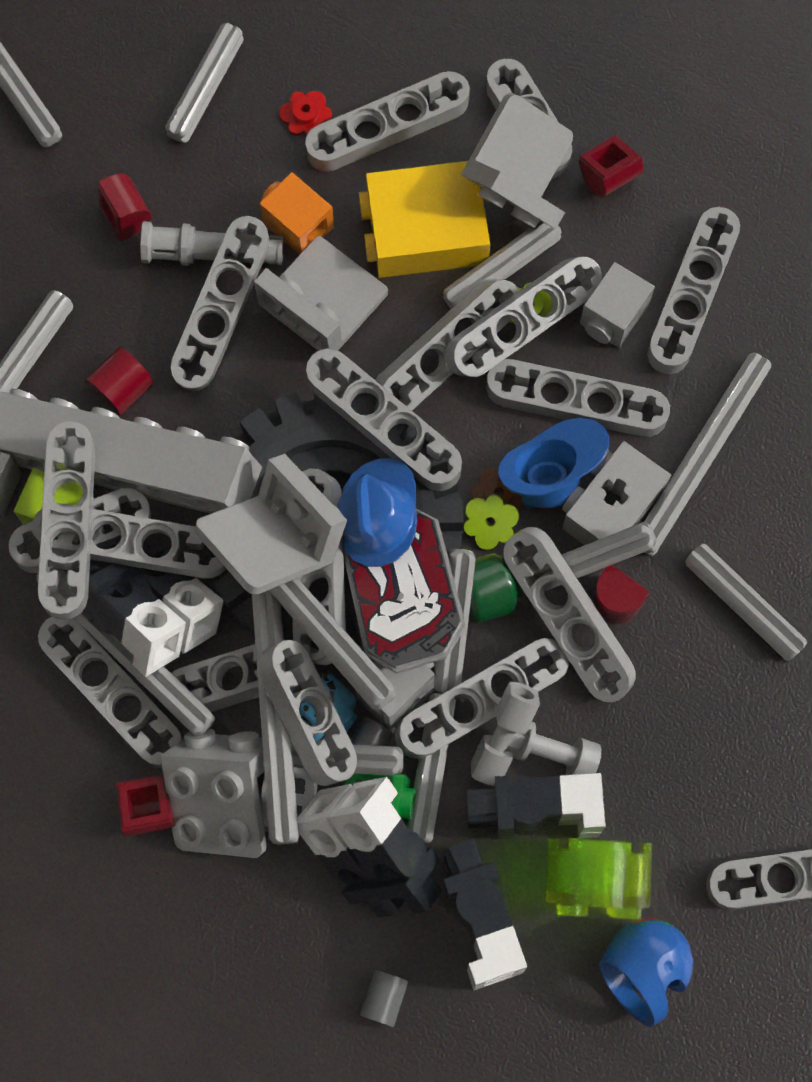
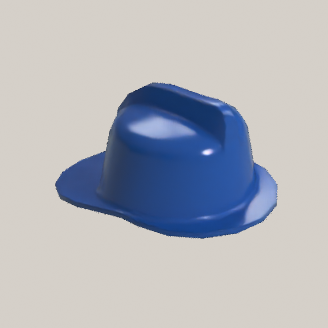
[498,418,609,509]
[337,458,417,567]

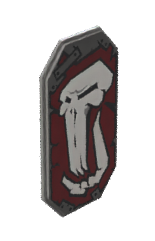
[343,509,466,673]

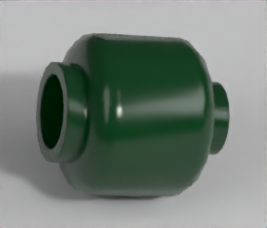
[468,553,523,624]

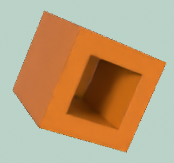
[259,172,334,255]

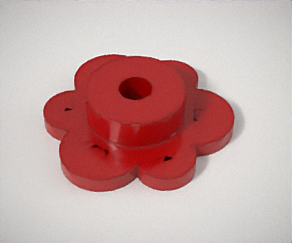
[279,91,332,136]

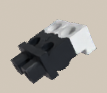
[73,541,224,677]
[467,773,605,840]
[297,777,442,917]
[443,839,527,990]

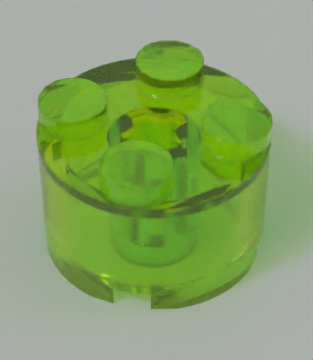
[545,838,652,919]

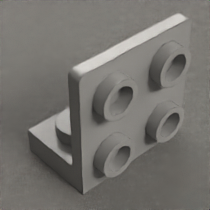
[254,236,388,351]

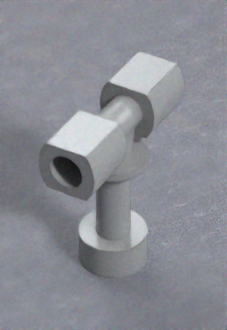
[470,682,601,786]

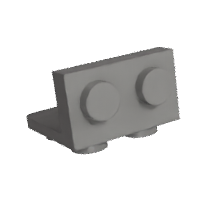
[461,93,573,229]
[195,454,347,594]
[160,729,267,858]

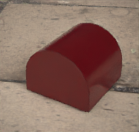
[578,135,644,198]
[97,174,152,241]
[85,347,154,416]
[592,565,649,624]
[116,774,175,837]

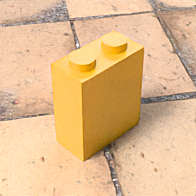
[359,161,490,278]

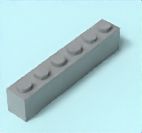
[0,388,262,514]

